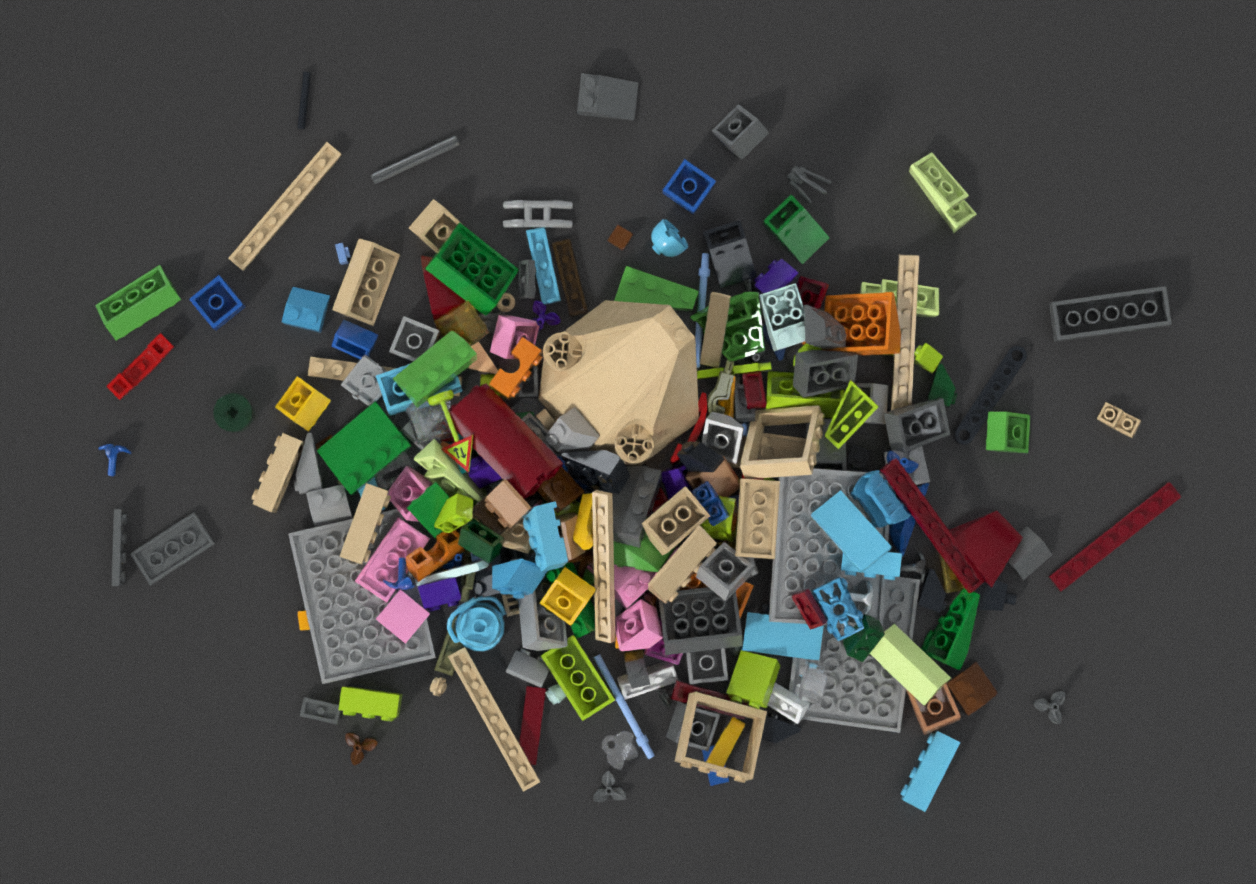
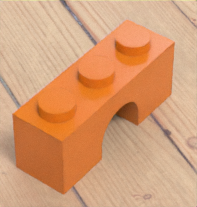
[489,337,543,400]
[405,530,465,582]

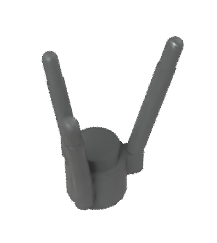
[787,165,831,203]

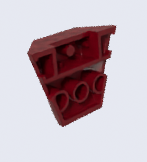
[421,256,474,330]
[949,511,1023,588]

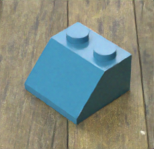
[282,287,330,333]
[492,559,547,599]

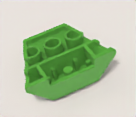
[690,292,765,361]
[613,514,678,572]

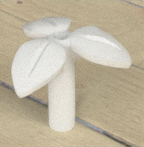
[849,582,873,615]

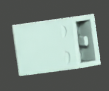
[759,283,805,351]

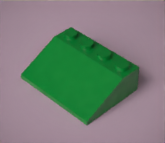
[425,222,518,316]
[317,401,413,495]

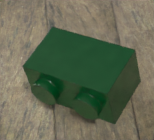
[458,518,504,564]
[843,614,885,662]

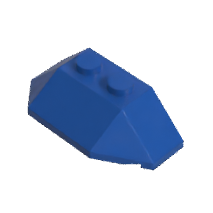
[889,483,929,557]

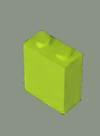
[726,650,780,709]

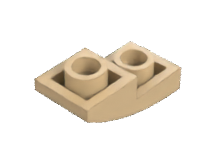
[1097,402,1141,439]

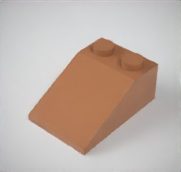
[906,664,961,735]

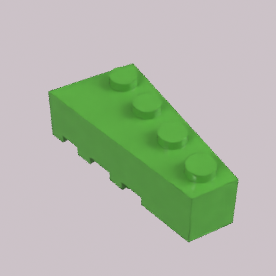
[614,266,699,311]

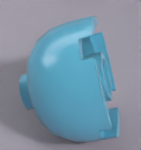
[651,219,688,257]

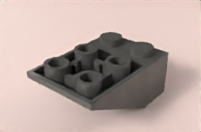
[806,419,846,471]

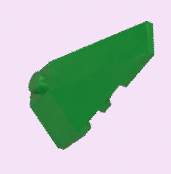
[921,588,980,670]

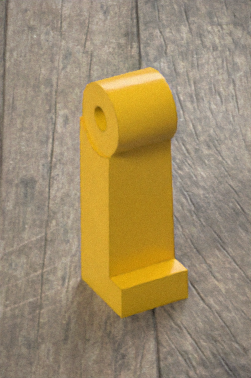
[573,493,593,550]
[706,717,745,767]

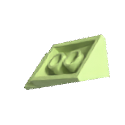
[909,153,977,233]
[860,279,939,318]
[414,439,487,507]
[870,624,951,706]

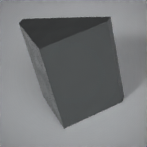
[1008,526,1052,580]

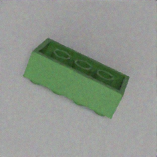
[95,265,181,341]
[393,330,477,408]

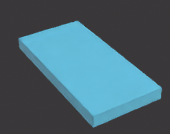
[811,490,892,573]
[742,612,824,661]

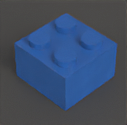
[662,159,716,215]
[189,275,246,331]

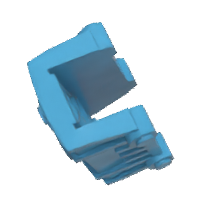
[851,470,910,528]
[811,577,864,641]

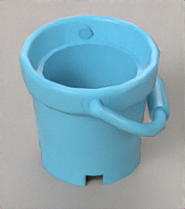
[447,596,506,652]

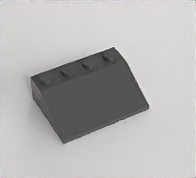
[599,466,662,548]
[659,587,743,655]

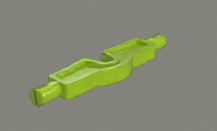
[697,361,772,379]

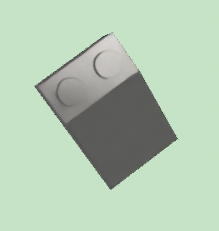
[577,73,638,121]
[793,350,858,398]
[884,398,950,452]

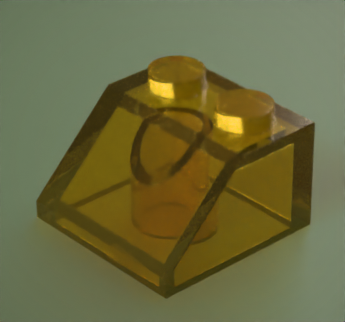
[434,301,490,346]

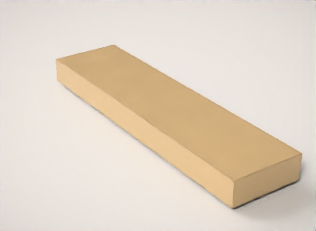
[700,292,731,368]

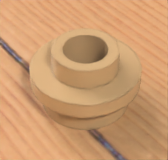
[497,293,515,312]

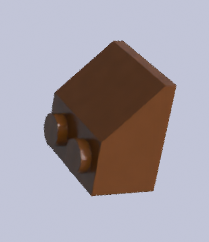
[946,662,998,716]

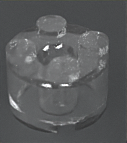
[795,662,829,705]

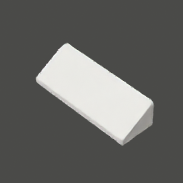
[617,661,678,700]
[767,683,810,724]

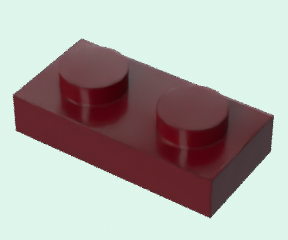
[791,588,828,630]

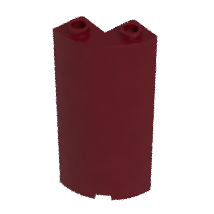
[446,383,563,499]

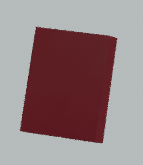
[797,276,829,309]

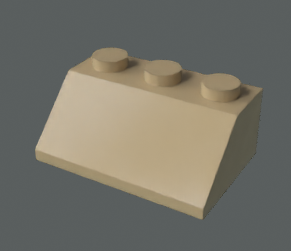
[642,486,710,556]

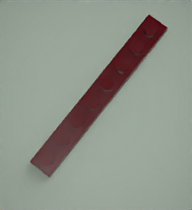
[880,458,985,593]
[1048,482,1181,592]

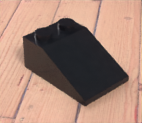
[473,546,511,598]

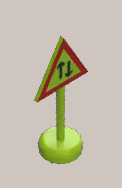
[427,390,473,472]

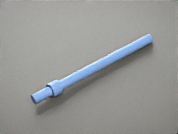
[695,253,710,368]
[593,654,655,759]

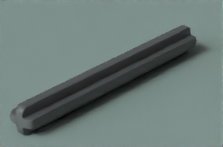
[371,136,460,184]

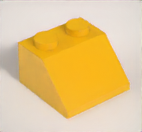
[275,376,331,432]
[539,567,596,625]

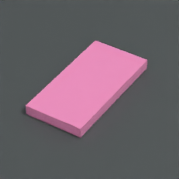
[355,517,430,603]

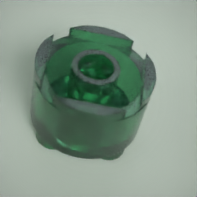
[213,393,255,433]

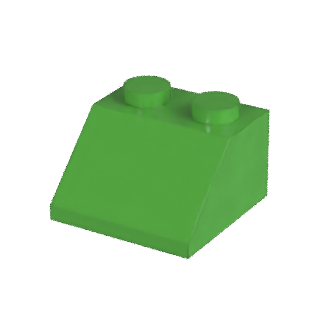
[986,412,1030,453]

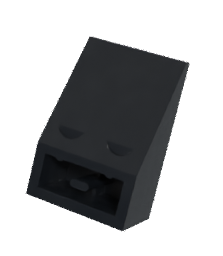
[703,220,757,289]
[561,450,630,495]

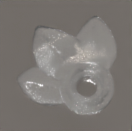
[602,731,638,770]

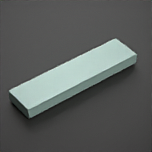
[415,560,489,586]

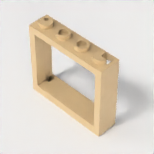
[740,406,825,479]
[675,692,767,783]

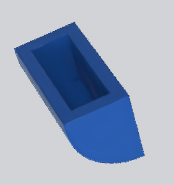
[331,320,378,359]

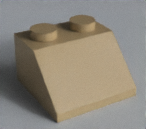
[409,199,463,252]

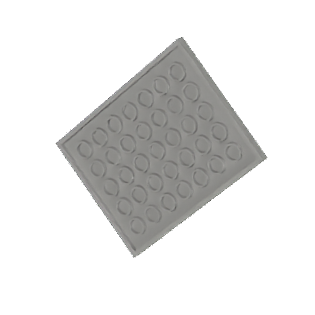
[769,469,892,627]
[288,509,436,684]
[788,577,920,733]

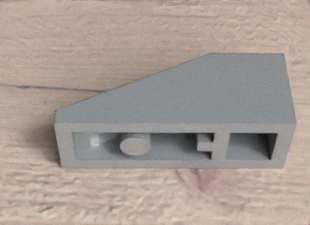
[293,433,324,495]

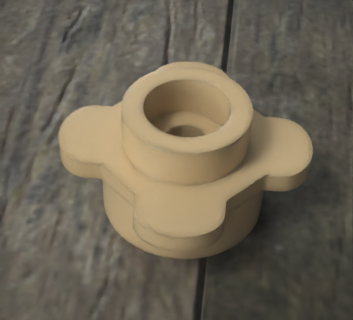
[430,677,447,696]

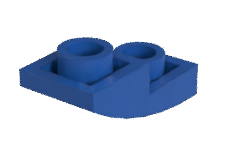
[692,481,730,526]

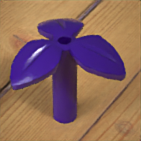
[532,300,561,332]

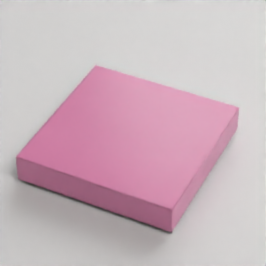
[376,589,430,644]

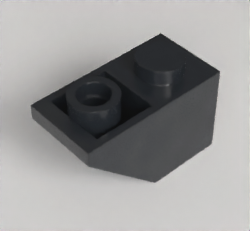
[761,713,801,744]

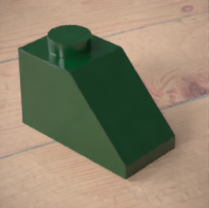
[926,363,957,408]

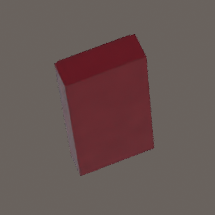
[742,371,766,409]

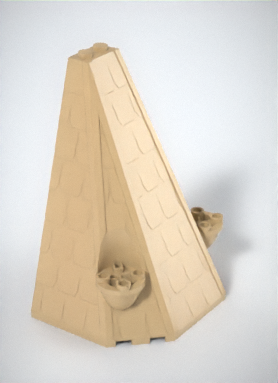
[538,300,699,466]

